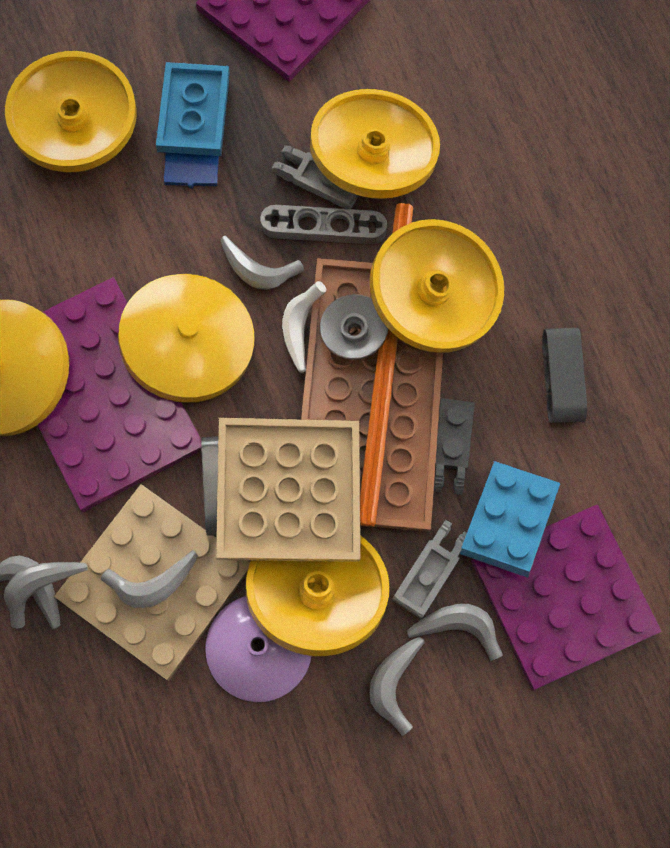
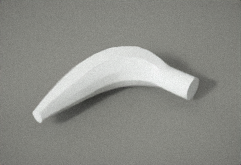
[282,281,326,373]

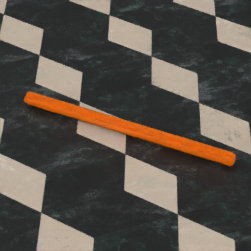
[360,203,413,527]

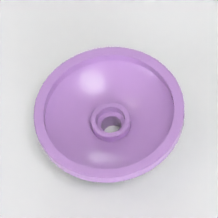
[205,596,312,702]

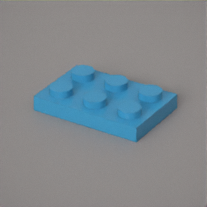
[156,62,230,156]
[460,461,560,578]

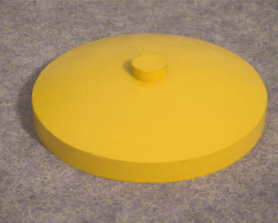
[5,51,137,172]
[310,89,440,199]
[370,219,504,353]
[118,274,254,402]
[0,300,69,436]
[246,535,389,656]

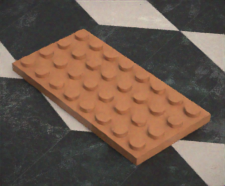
[301,258,443,532]

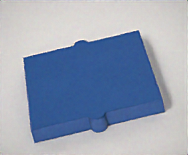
[164,153,219,188]

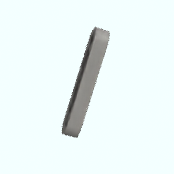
[260,205,387,244]

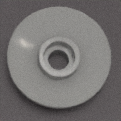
[320,294,388,360]

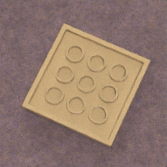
[216,418,360,562]
[54,484,250,681]

